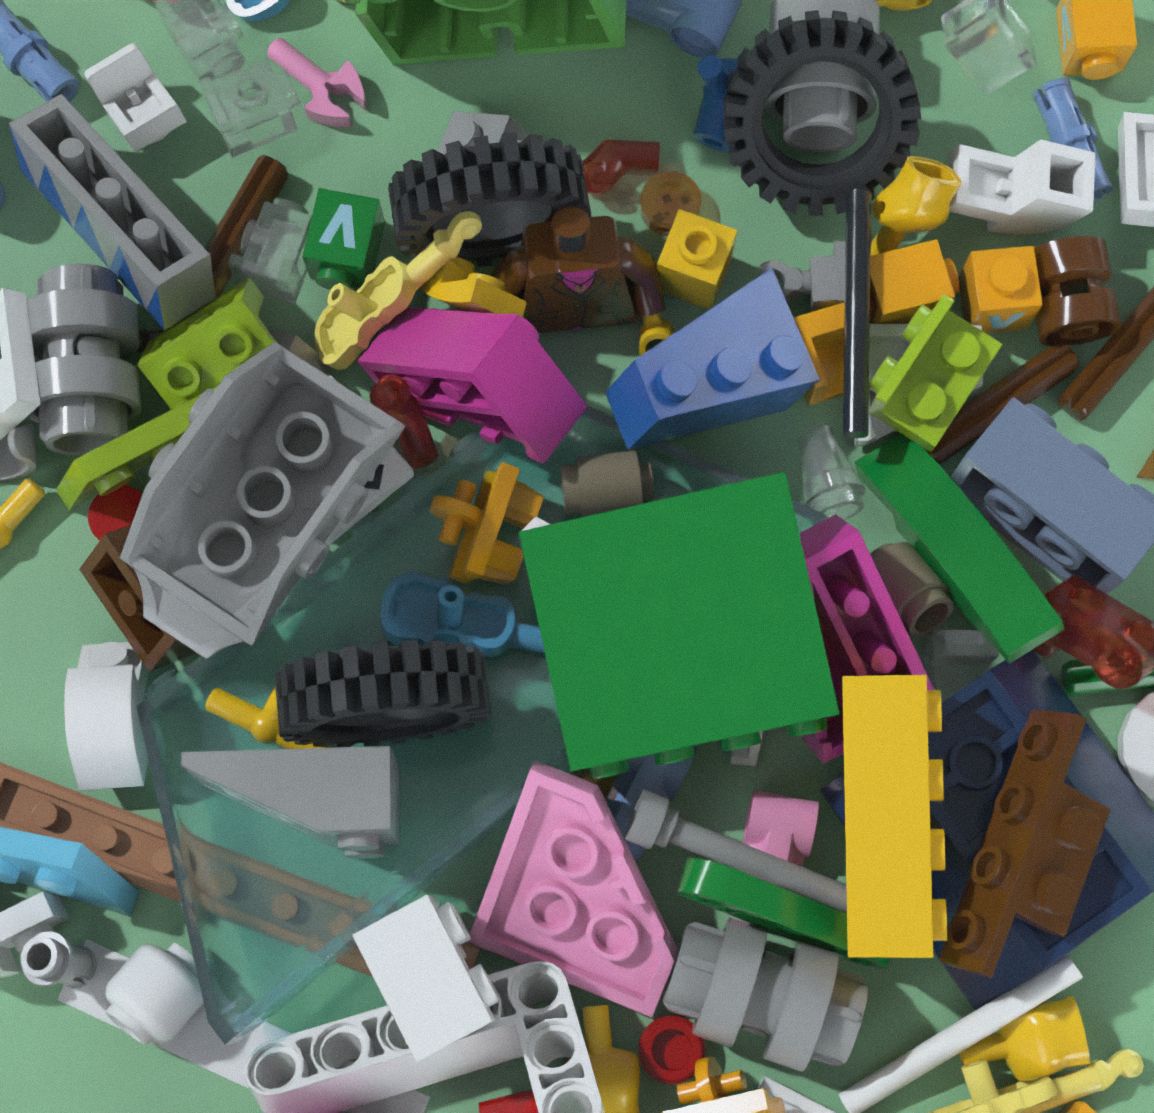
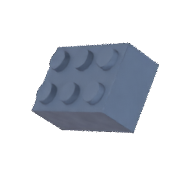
[950,397,1154,606]

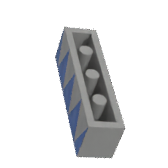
[9,94,216,330]

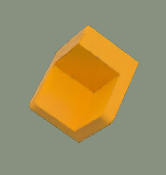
[794,302,844,406]

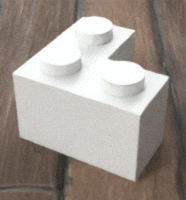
[352,895,500,1063]

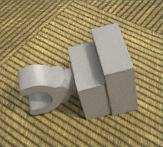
[759,241,845,312]

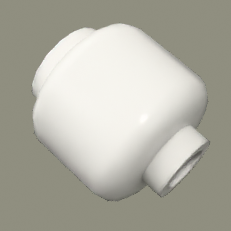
[105,942,206,1046]

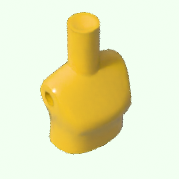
[871,156,962,256]
[959,994,1090,1081]
[564,1005,640,1113]

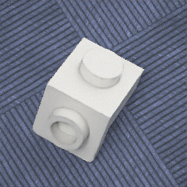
[84,43,187,153]

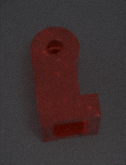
[1032,574,1154,689]

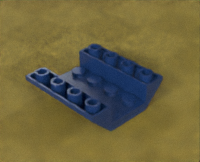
[819,649,1154,1010]

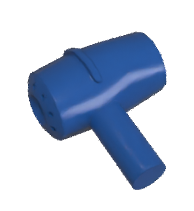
[693,55,737,152]

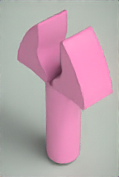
[267,38,367,127]

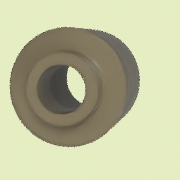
[560,450,654,517]
[870,542,953,637]

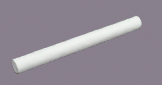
[839,954,1083,1113]

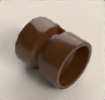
[1034,236,1121,346]

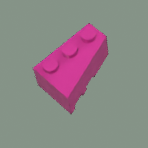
[357,307,588,464]
[799,514,934,764]

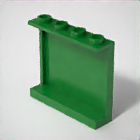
[519,472,839,779]

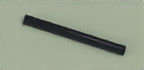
[843,189,871,438]

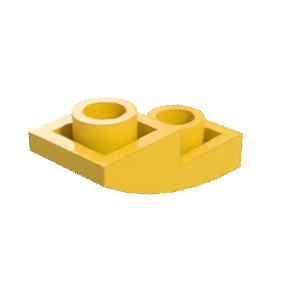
[419,257,527,317]

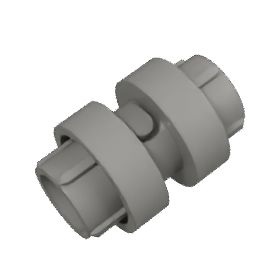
[766,0,880,153]
[27,263,141,456]
[663,917,868,1072]

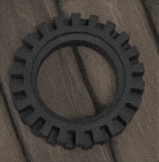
[724,10,921,216]
[388,134,591,267]
[275,640,490,747]

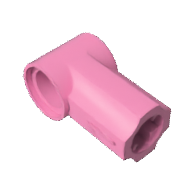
[743,789,819,867]

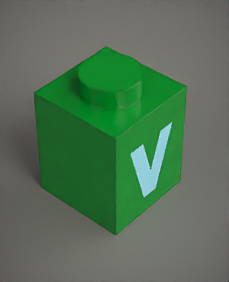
[302,188,385,290]

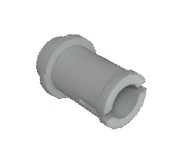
[20,931,97,988]

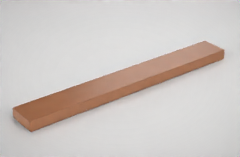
[0,762,482,976]

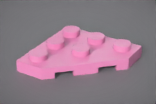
[467,760,678,1018]

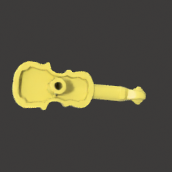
[314,211,482,370]
[926,1049,1144,1113]

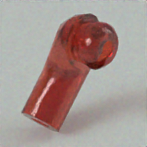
[582,139,660,195]
[369,374,439,468]

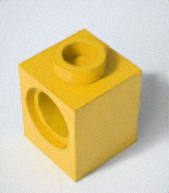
[656,209,738,310]

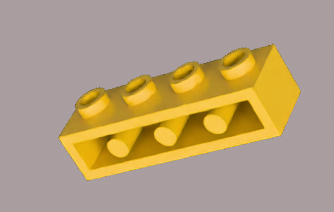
[842,675,947,958]

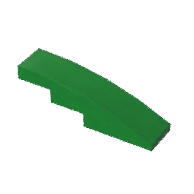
[854,434,1064,664]

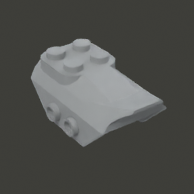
[120,342,406,659]

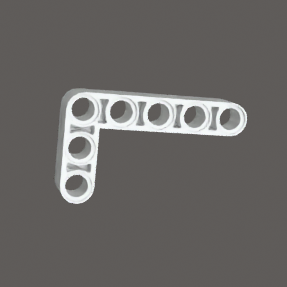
[244,961,605,1113]

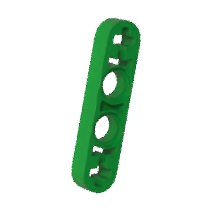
[678,858,890,969]

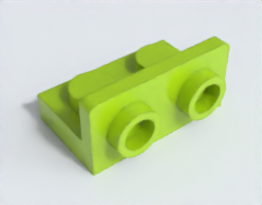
[138,277,277,410]
[869,294,1003,452]

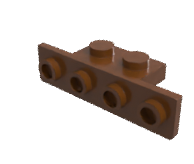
[940,709,1111,978]

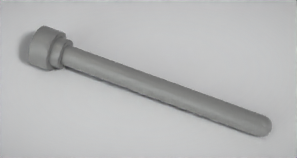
[624,789,847,914]

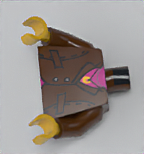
[491,206,675,356]

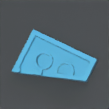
[0,827,140,916]

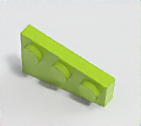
[56,386,218,511]

